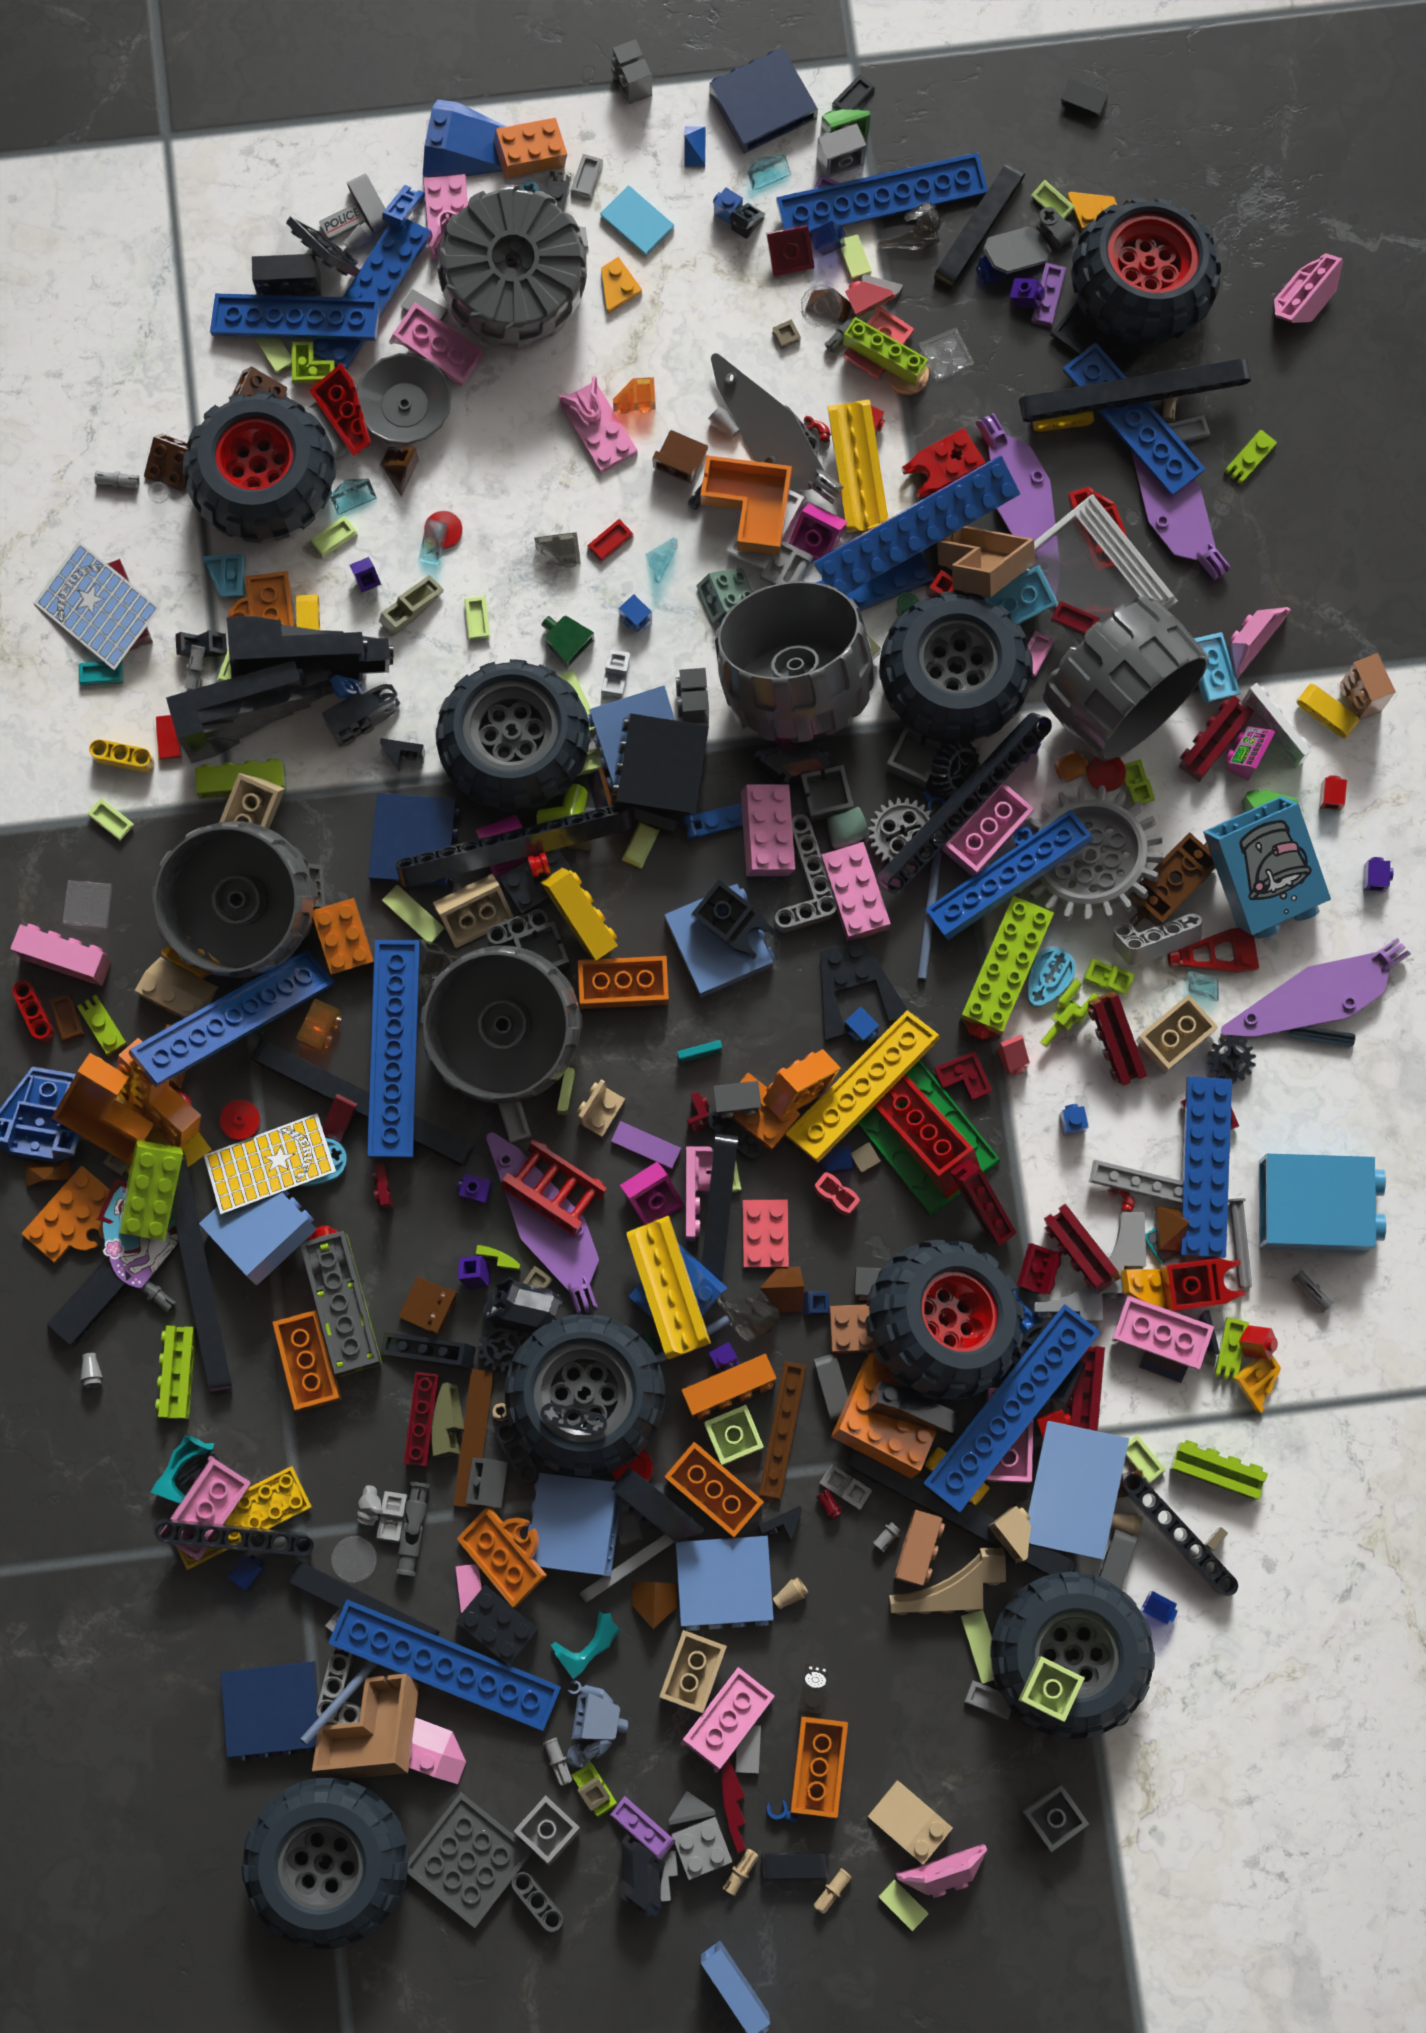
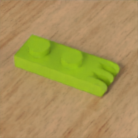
[1224,430,1277,485]
[77,994,127,1056]
[1214,1317,1249,1382]

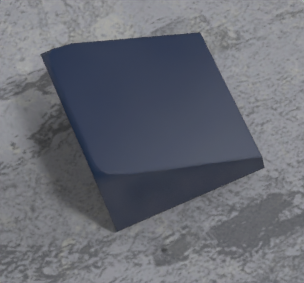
[802,1291,830,1315]

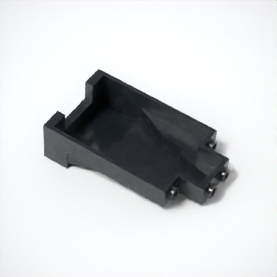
[227,616,394,681]
[166,660,334,763]

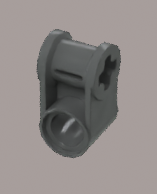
[1036,207,1076,249]

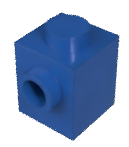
[713,187,743,225]
[618,594,652,632]
[844,1007,879,1045]
[1059,1104,1089,1136]

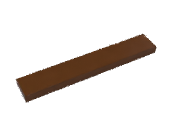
[758,1361,807,1500]
[453,1369,494,1508]

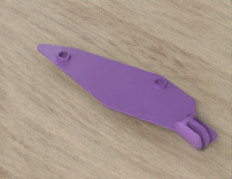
[975,413,1061,596]
[1131,451,1232,580]
[1221,937,1411,1037]
[486,1133,599,1315]

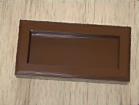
[49,993,85,1042]

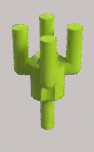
[1040,979,1099,1048]

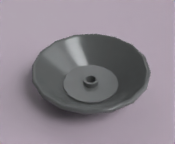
[356,353,452,445]

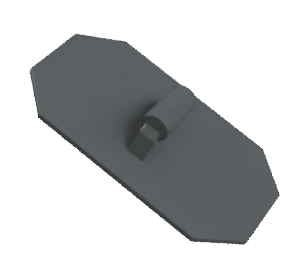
[983,227,1051,274]

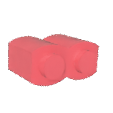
[814,1173,860,1216]

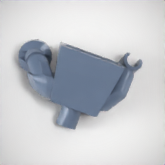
[567,1680,628,1768]

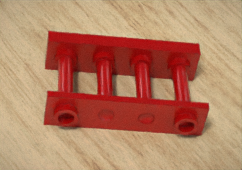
[501,1139,607,1237]

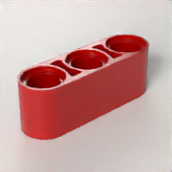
[12,980,55,1043]

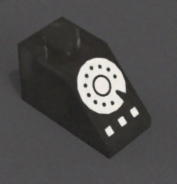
[534,532,581,568]
[799,1663,829,1714]

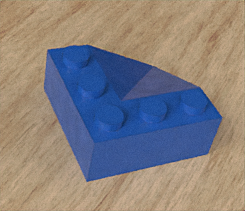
[628,1243,728,1319]

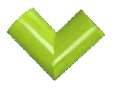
[292,341,336,384]
[536,784,588,824]

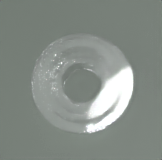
[148,482,170,503]

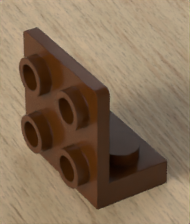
[229,367,287,402]
[652,430,708,484]
[144,433,188,491]
[399,1276,458,1335]

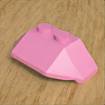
[1274,253,1343,323]
[1228,607,1291,680]
[409,1717,466,1784]
[896,1844,987,1898]

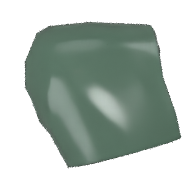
[827,807,869,850]

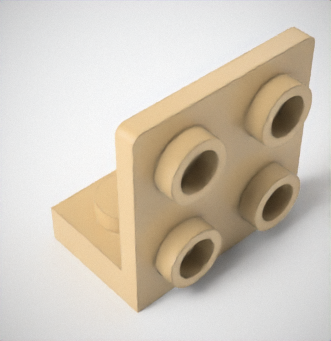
[577,1079,625,1138]

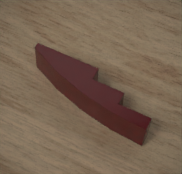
[722,1758,746,1853]

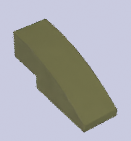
[379,575,444,636]
[432,1383,464,1458]

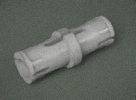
[94,471,140,489]
[184,645,206,689]

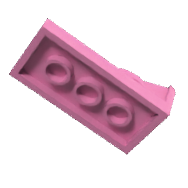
[424,174,468,259]
[389,302,485,387]
[558,376,638,473]
[686,1147,713,1242]
[1111,1296,1214,1370]
[160,1456,251,1561]
[680,1667,775,1774]

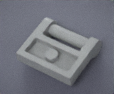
[760,541,814,585]

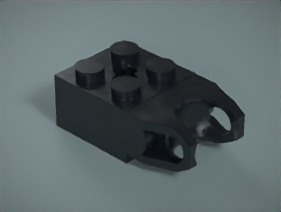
[321,684,401,747]
[691,879,776,960]

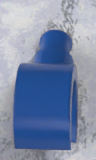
[922,790,946,811]
[767,1799,797,1824]

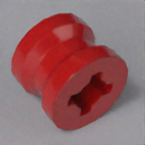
[528,852,550,878]

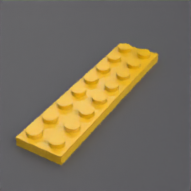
[785,1010,940,1163]

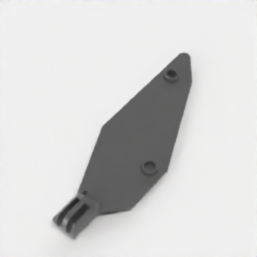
[711,353,844,504]

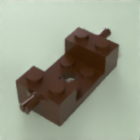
[1127,832,1216,927]

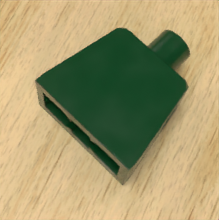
[541,615,595,669]

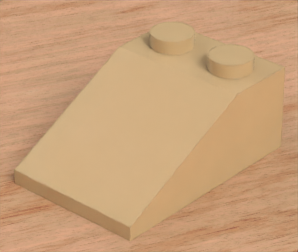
[868,1780,953,1865]

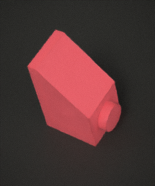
[845,281,896,317]
[997,1035,1030,1076]

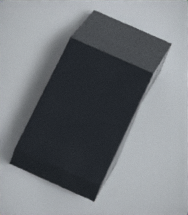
[175,630,227,657]

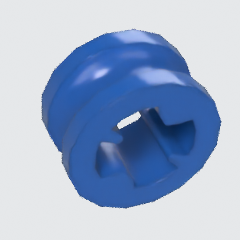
[1013,827,1033,846]

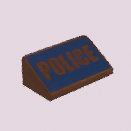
[587,767,613,809]
[1139,1351,1189,1383]

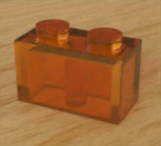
[296,999,342,1053]

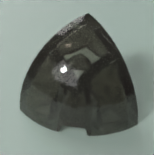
[418,939,460,1000]

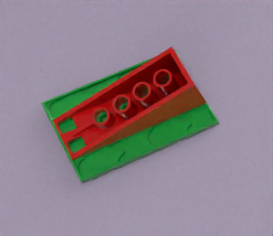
[857,1060,1000,1216]

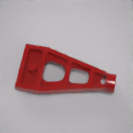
[1167,927,1260,973]

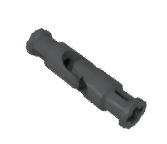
[395,1482,430,1576]

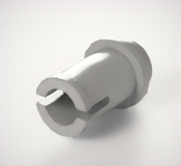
[873,1522,901,1552]

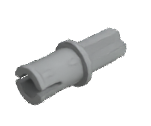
[543,1737,572,1785]

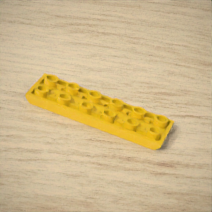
[827,400,888,533]
[627,1216,711,1360]
[177,1466,312,1570]

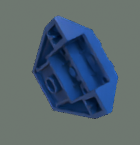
[422,99,507,178]
[0,1067,80,1163]

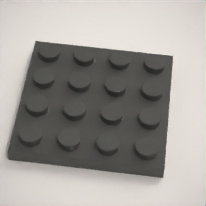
[407,1792,533,1928]

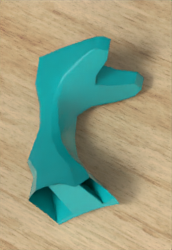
[151,1435,214,1504]
[551,1610,622,1679]

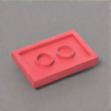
[843,306,914,380]
[743,1200,789,1268]

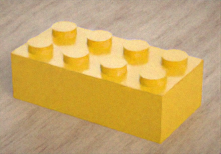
[540,868,618,960]

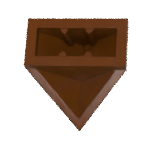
[380,446,419,497]
[760,1266,804,1313]
[632,1582,678,1629]

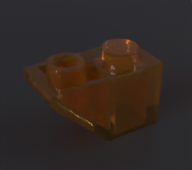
[613,377,656,413]

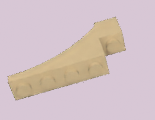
[889,1547,1006,1615]

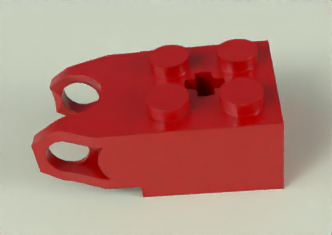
[902,428,986,499]
[1160,1258,1245,1311]

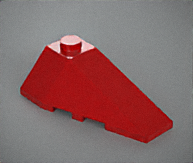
[309,363,371,457]

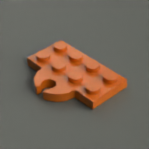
[228,571,295,626]
[21,1166,110,1263]
[457,1507,547,1607]

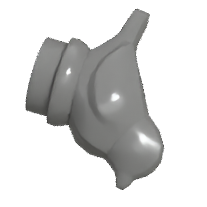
[357,1485,383,1525]

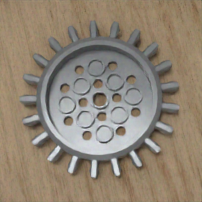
[1020,786,1164,924]

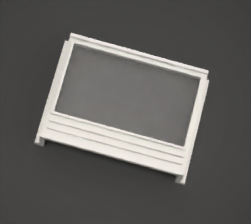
[1021,494,1178,646]

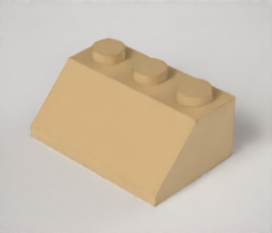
[219,773,285,829]
[433,874,514,948]
[135,957,218,1019]
[988,1506,1031,1563]
[659,1630,727,1713]

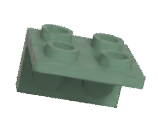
[696,568,753,623]

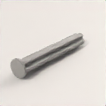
[1228,1198,1252,1288]

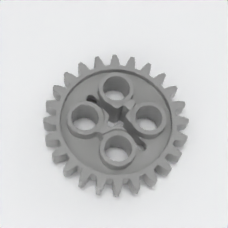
[868,798,936,862]

